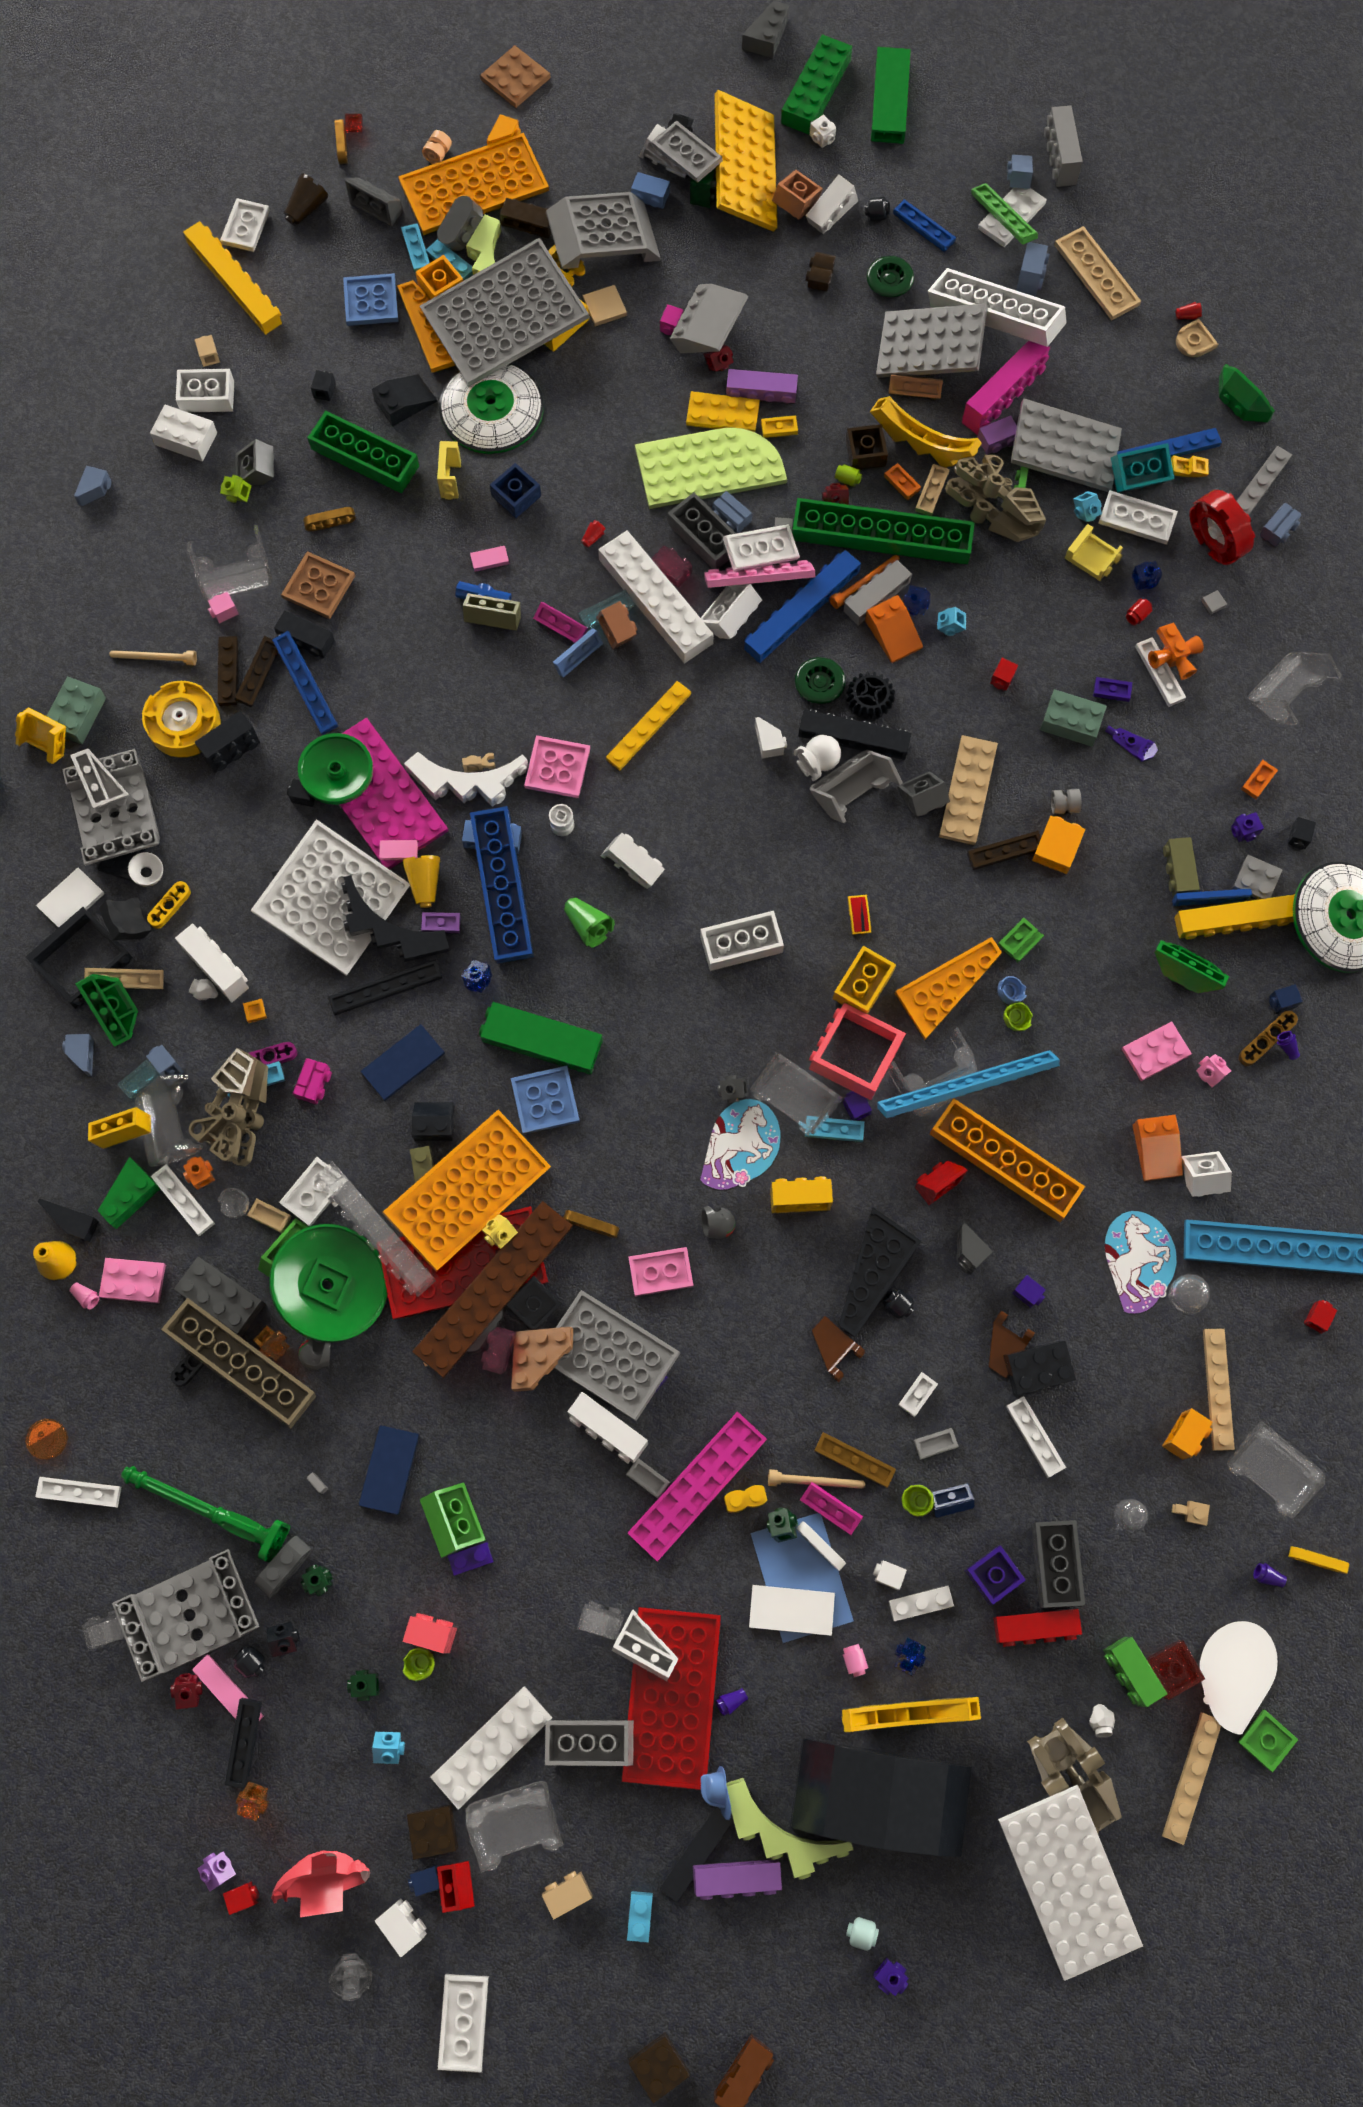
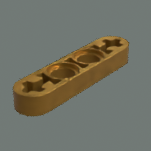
[1239,1011,1298,1066]

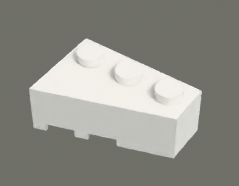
[612,1610,678,1681]

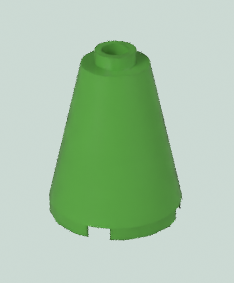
[564,898,615,948]

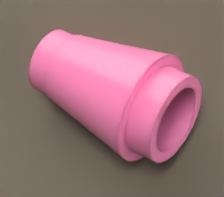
[70,1283,100,1310]

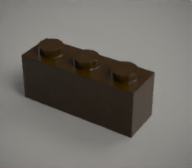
[500,198,551,239]

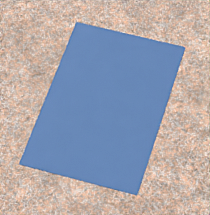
[751,1513,854,1643]

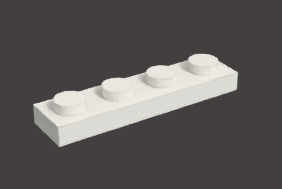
[1135,637,1186,707]
[151,1164,215,1236]
[1006,1396,1066,1478]
[35,1477,122,1508]

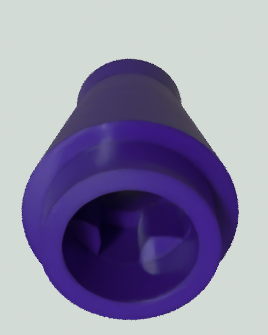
[1277,1031,1300,1060]
[1253,1563,1287,1588]
[715,1688,748,1716]

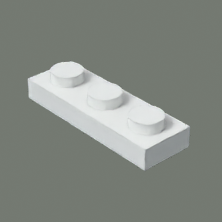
[888,1586,954,1621]

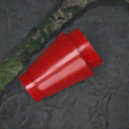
[1175,302,1202,320]
[581,520,605,548]

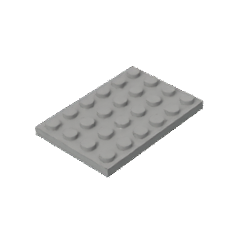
[876,303,988,378]
[1011,399,1122,492]
[554,1290,680,1421]

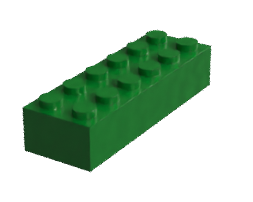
[781,34,852,134]
[307,410,419,494]

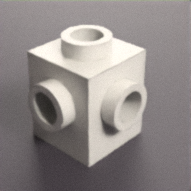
[809,114,836,148]

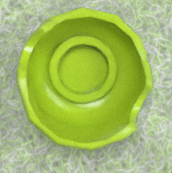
[1003,1002,1033,1031]
[901,1485,935,1517]
[403,1647,435,1681]

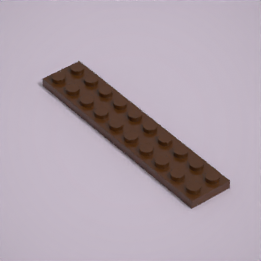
[412,1201,573,1378]

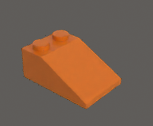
[865,595,923,663]
[1132,1114,1183,1181]

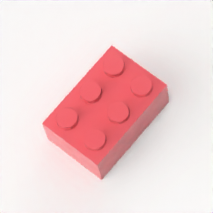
[402,1613,457,1653]

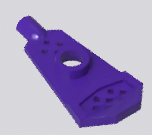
[1105,726,1158,762]

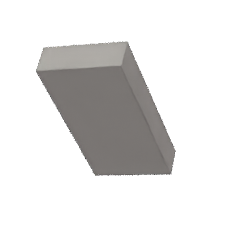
[913,1428,959,1460]
[626,1458,670,1499]

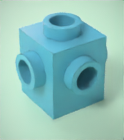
[1073,491,1102,522]
[937,607,966,636]
[372,1732,405,1764]

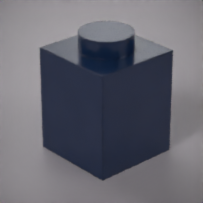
[1269,984,1303,1014]
[408,1864,439,1897]

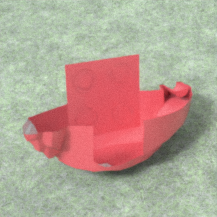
[271,1851,370,1917]

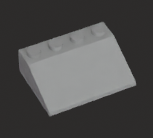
[670,284,748,353]

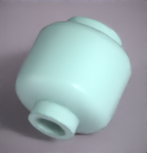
[846,1917,879,1951]

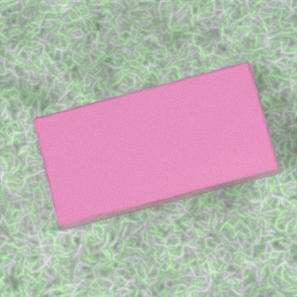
[470,546,509,572]
[379,840,418,860]

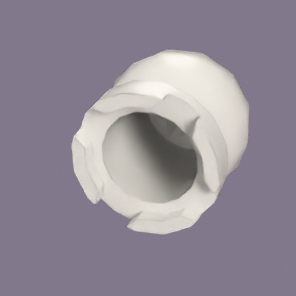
[793,735,841,781]

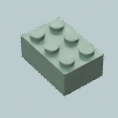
[46,676,106,745]
[1040,689,1107,747]

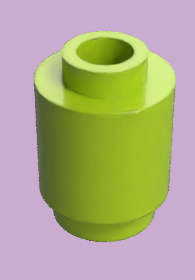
[835,465,862,487]

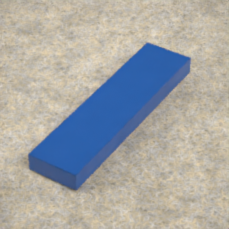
[893,199,956,252]
[1172,889,1252,906]

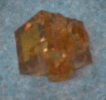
[253,1325,290,1361]
[236,1781,269,1821]

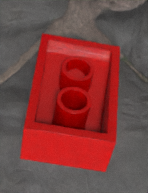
[915,1161,968,1205]

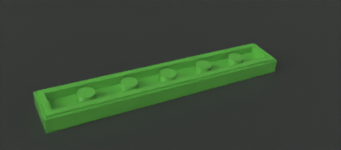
[971,183,1038,245]

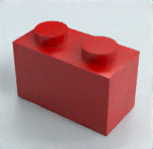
[437,1861,475,1913]

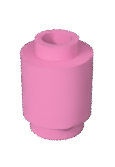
[843,1644,868,1677]

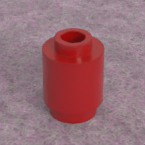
[1125,599,1152,625]

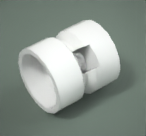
[549,804,574,836]

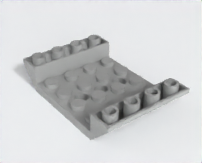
[546,192,661,269]
[62,749,160,866]
[112,1549,259,1682]

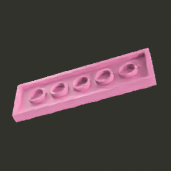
[704,560,816,588]

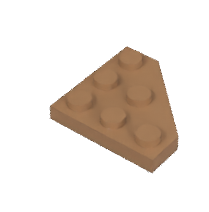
[511,1327,573,1392]

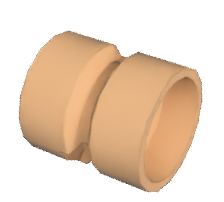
[422,130,452,164]

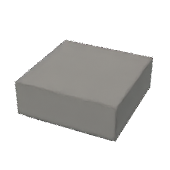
[1201,590,1227,615]
[307,1472,328,1494]

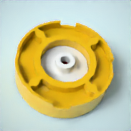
[142,681,221,757]

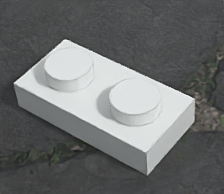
[898,1372,938,1417]

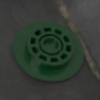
[866,256,914,297]
[795,657,846,704]

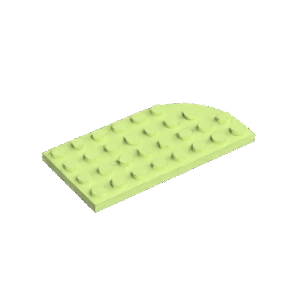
[635,428,787,509]

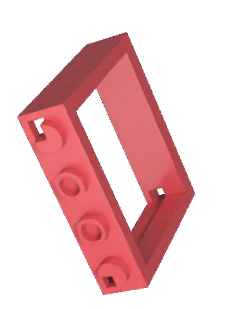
[809,1003,906,1100]

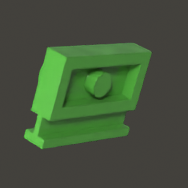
[998,918,1044,963]

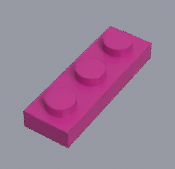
[533,602,588,643]
[800,1482,863,1535]

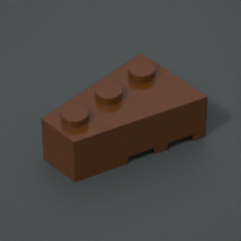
[714,2034,774,2107]

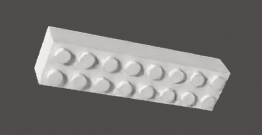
[928,268,1066,347]
[598,530,714,664]

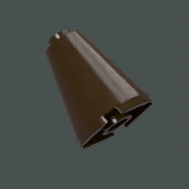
[284,173,329,225]

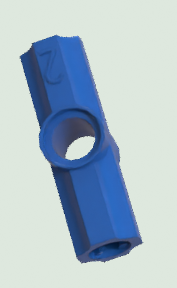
[455,581,512,600]

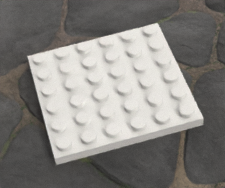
[251,819,410,976]

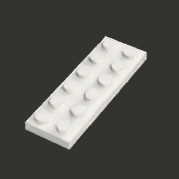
[430,1686,552,1810]

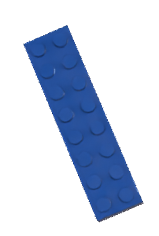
[470,806,534,964]

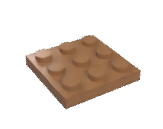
[480,45,551,108]
[281,551,355,619]

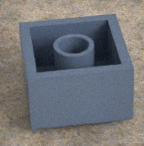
[1016,242,1050,296]

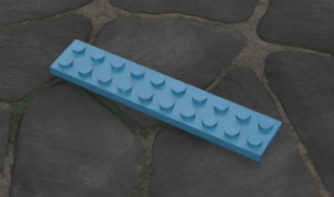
[1184,1220,1363,1275]

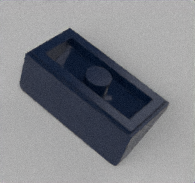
[932,1483,975,1518]

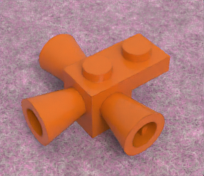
[1148,622,1204,680]

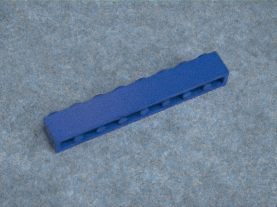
[744,550,861,663]

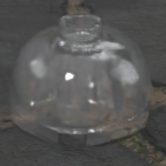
[1169,1274,1210,1314]

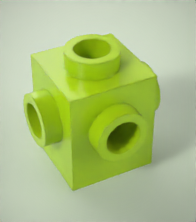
[220,475,252,503]

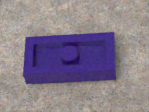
[1093,677,1132,702]
[448,1542,494,1576]

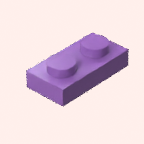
[421,912,461,933]

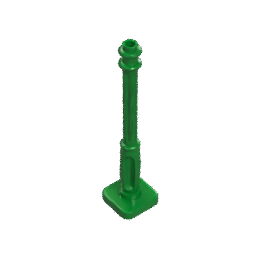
[121,1466,290,1563]

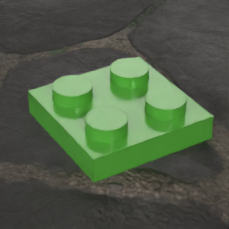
[1238,1710,1298,1772]

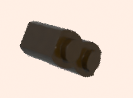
[805,252,836,292]

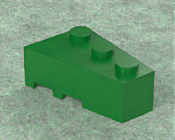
[98,1157,160,1229]

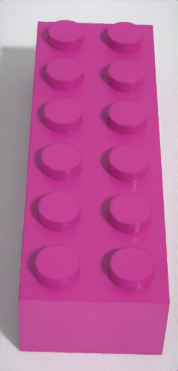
[962,341,1050,435]

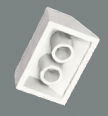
[701,584,762,639]

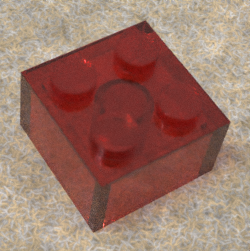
[1146,1640,1205,1700]

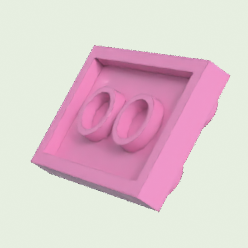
[1122,1022,1192,1081]
[628,1247,693,1297]
[99,1258,166,1303]

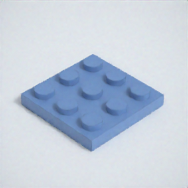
[343,273,399,326]
[511,1066,580,1135]

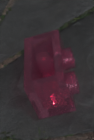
[481,1327,517,1374]

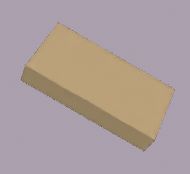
[247,1198,292,1233]

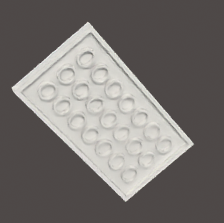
[998,1785,1143,1981]

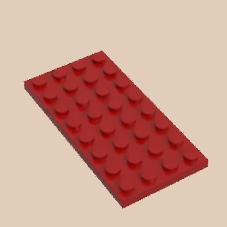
[377,1206,549,1320]
[622,1607,721,1790]

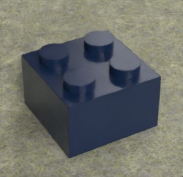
[490,463,541,518]

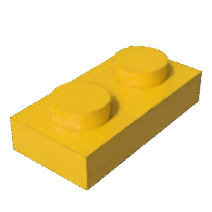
[761,415,798,438]

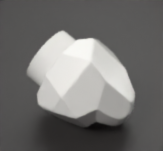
[189,978,218,1000]
[1089,1704,1115,1737]

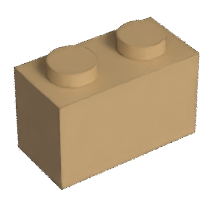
[542,1871,593,1920]

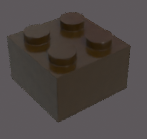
[846,424,888,470]
[407,1804,458,1860]
[629,2032,690,2104]

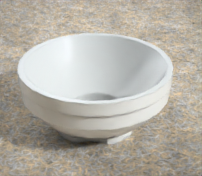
[128,852,163,886]

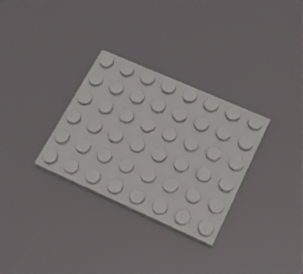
[420,238,590,386]

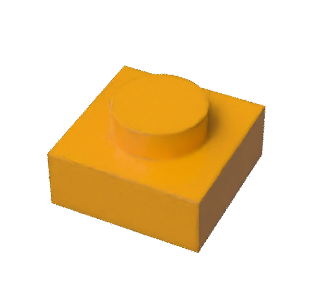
[243,999,267,1023]

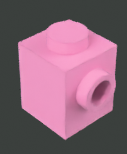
[208,592,238,624]

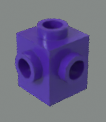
[1231,812,1264,842]
[873,1957,909,1996]

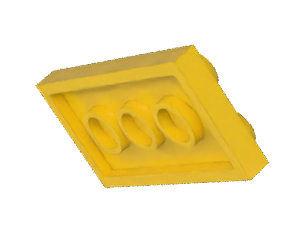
[686,391,760,432]

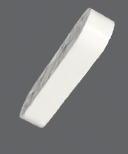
[796,1521,846,1571]

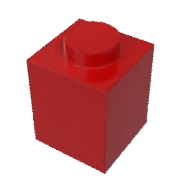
[990,658,1018,691]
[1304,1300,1337,1334]
[223,1881,259,1915]

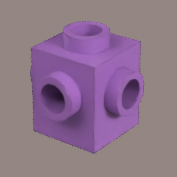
[197,1851,236,1891]

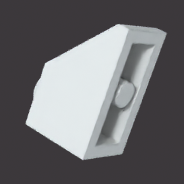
[755,717,787,759]

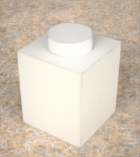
[873,1560,907,1590]

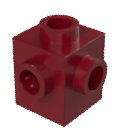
[703,345,733,372]
[822,483,849,505]
[171,1673,202,1709]

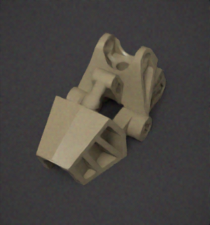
[945,455,1046,542]
[189,1048,268,1167]
[1027,1718,1122,1833]

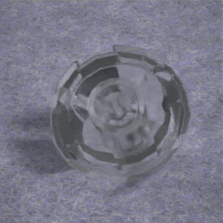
[329,1953,373,2001]

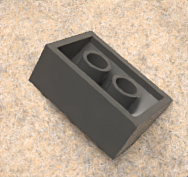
[345,178,403,226]

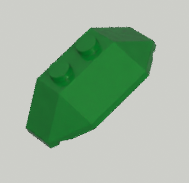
[1219,364,1275,422]
[1154,940,1229,993]
[75,974,138,1047]

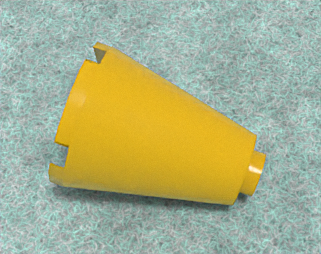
[403,855,440,908]
[33,1241,76,1280]

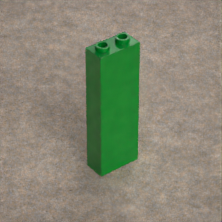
[871,47,911,144]
[479,1002,603,1075]

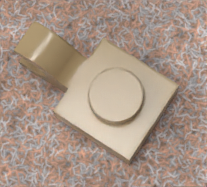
[462,753,495,773]
[1172,1501,1210,1526]

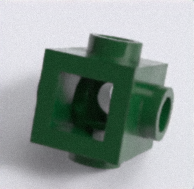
[767,1508,798,1543]
[301,1564,333,1597]
[347,1670,379,1701]

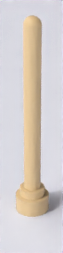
[109,650,197,666]
[768,1469,866,1489]

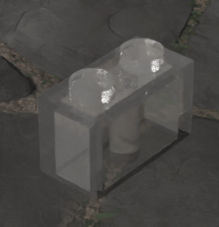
[82,1610,125,1650]

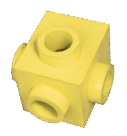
[482,1214,518,1249]

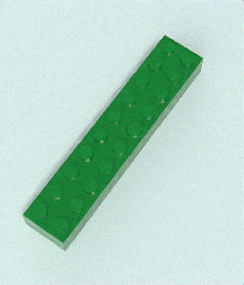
[792,498,975,565]

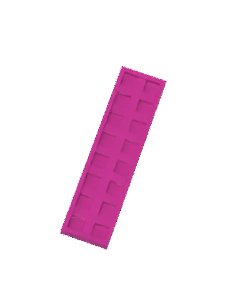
[627,1412,767,1562]

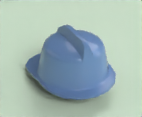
[700,1766,731,1820]

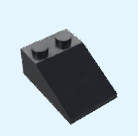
[372,374,437,426]

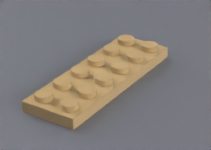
[1054,226,1141,321]
[939,735,998,845]

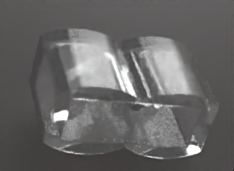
[577,1601,624,1640]

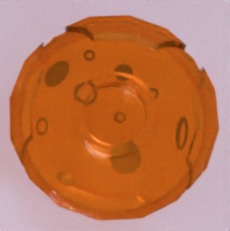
[25,1418,68,1460]

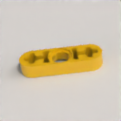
[147,881,191,929]
[1288,1546,1349,1574]

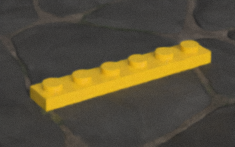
[606,681,691,771]

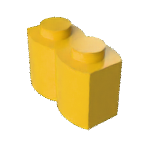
[724,1485,767,1513]

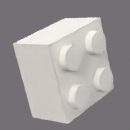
[375,1898,427,1957]

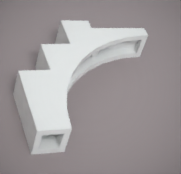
[404,752,528,807]

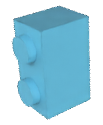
[627,1891,653,1943]

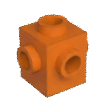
[183,1156,215,1190]

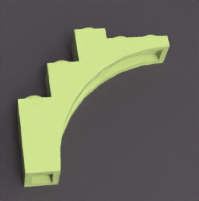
[466,214,501,275]
[726,1778,853,1879]

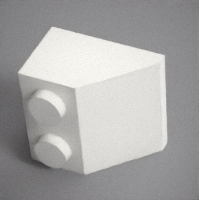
[1181,1151,1232,1197]

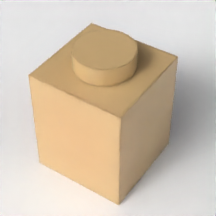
[195,335,220,367]

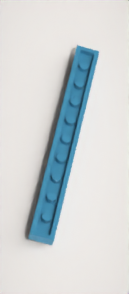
[877,1050,1060,1118]

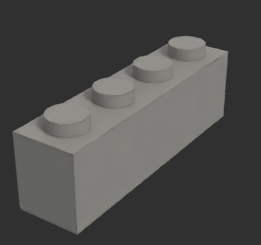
[844,560,912,626]

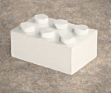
[176,369,234,412]
[150,405,217,462]

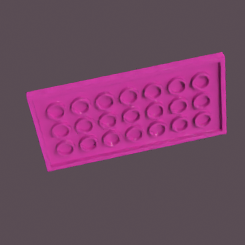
[339,718,449,870]

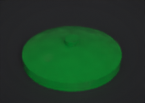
[298,733,373,805]

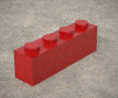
[993,1609,1082,1647]

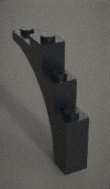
[341,875,449,962]

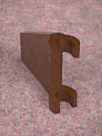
[989,1311,1035,1378]
[812,1316,865,1382]

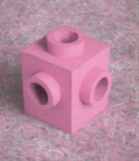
[1196,1054,1231,1087]

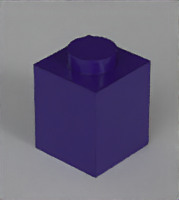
[843,1091,872,1121]
[1012,1275,1046,1308]

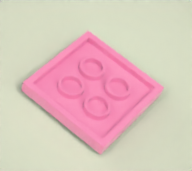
[524,735,590,798]

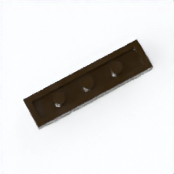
[217,636,238,706]
[234,636,278,708]
[967,831,1041,870]

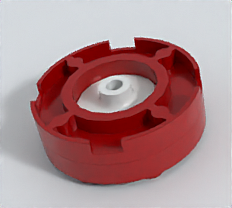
[1189,490,1255,565]

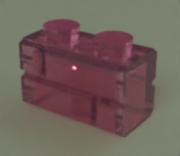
[651,545,692,588]

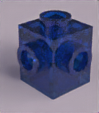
[1132,561,1162,590]
[903,585,931,616]
[462,959,492,993]
[894,1637,926,1677]

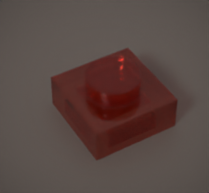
[344,114,363,132]

